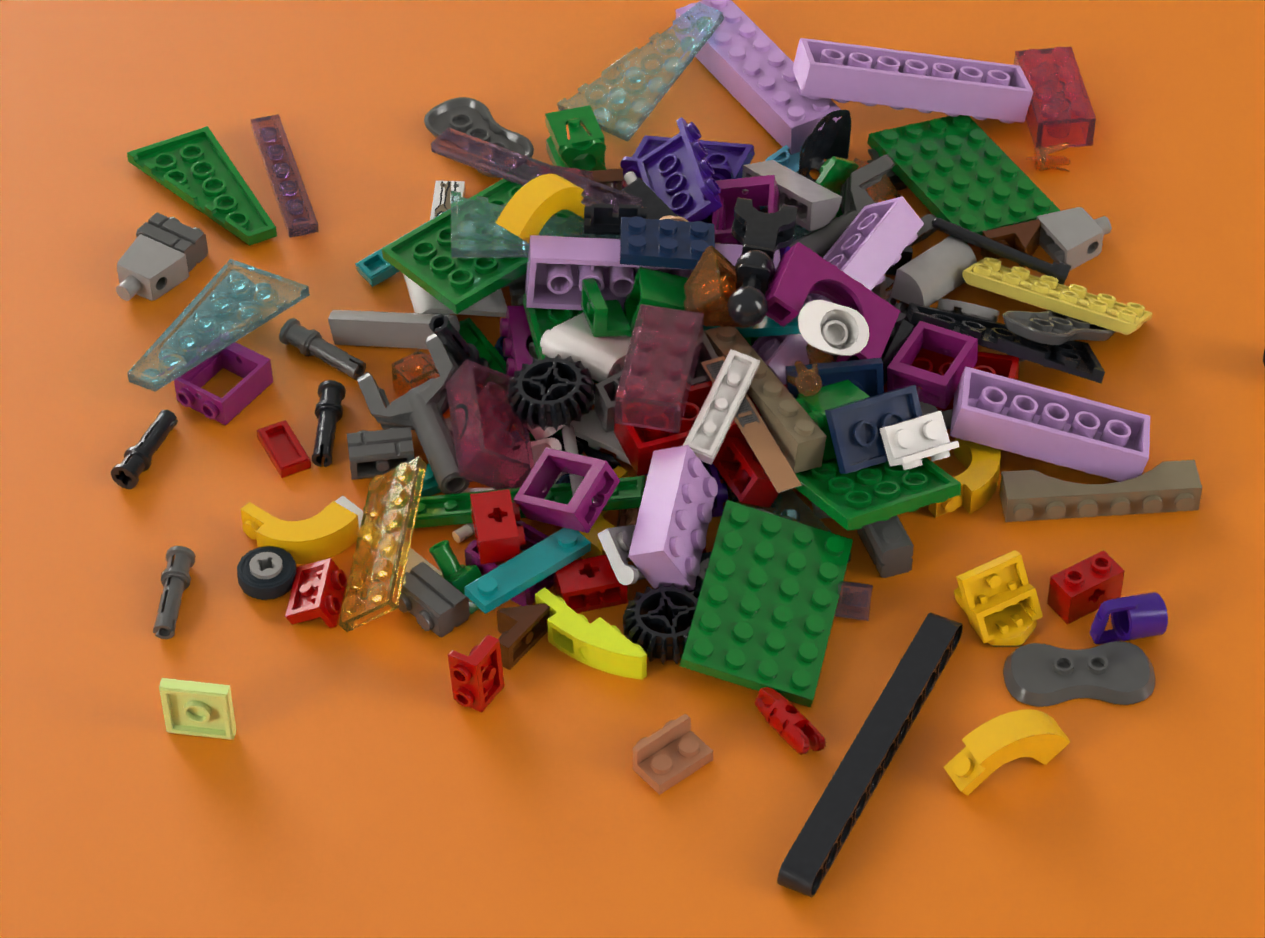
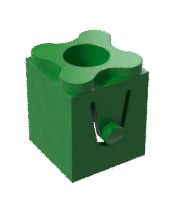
[545,105,607,183]
[624,267,702,346]
[796,380,870,461]

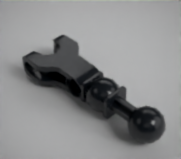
[727,197,798,327]

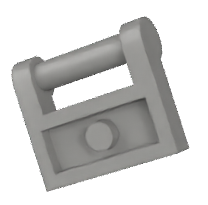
[597,525,646,585]

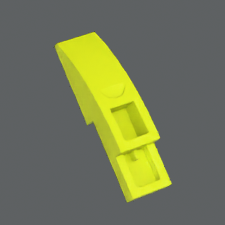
[535,587,647,680]

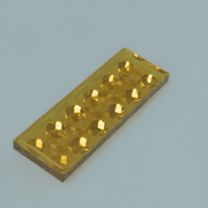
[338,456,427,632]

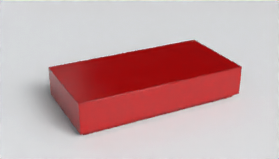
[257,420,311,478]

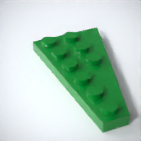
[127,126,277,246]

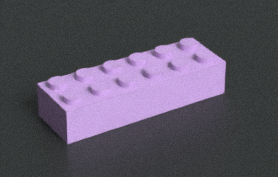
[950,366,1150,482]

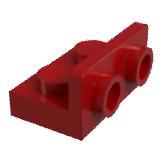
[285,558,347,628]
[448,635,505,713]

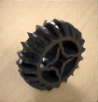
[507,354,595,431]
[623,583,699,665]

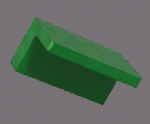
[581,279,631,337]

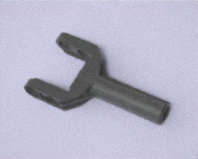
[789,154,937,258]
[357,333,471,494]

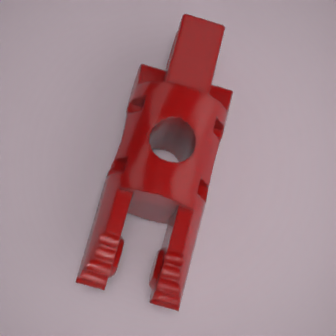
[754,687,826,755]

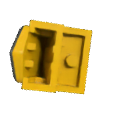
[954,550,1043,647]

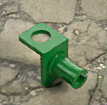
[429,540,482,614]

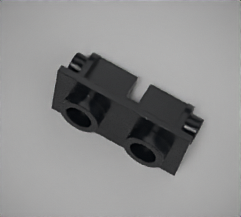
[584,203,647,235]

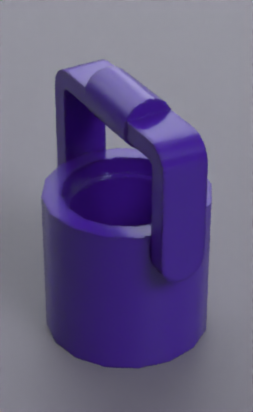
[1090,592,1168,645]

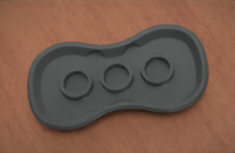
[424,97,534,178]
[1002,310,1116,345]
[1003,641,1155,707]

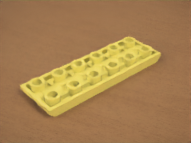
[962,257,1153,335]

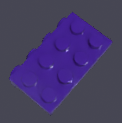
[636,117,722,222]
[620,135,755,183]

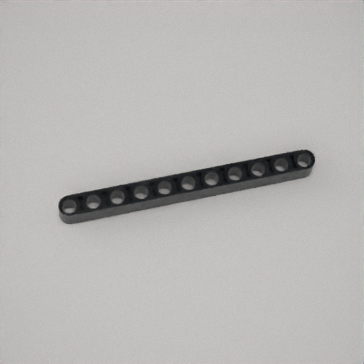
[777,612,963,897]

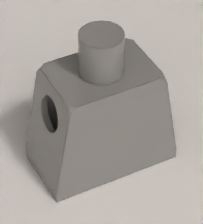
[1036,207,1112,270]
[116,234,189,301]

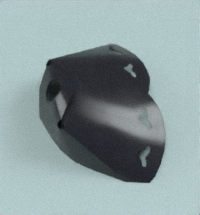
[799,110,851,182]

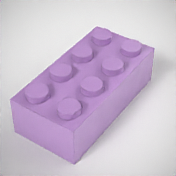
[628,445,718,591]

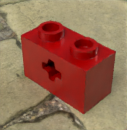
[713,436,779,508]
[470,489,525,564]
[1047,550,1125,625]
[553,555,628,613]

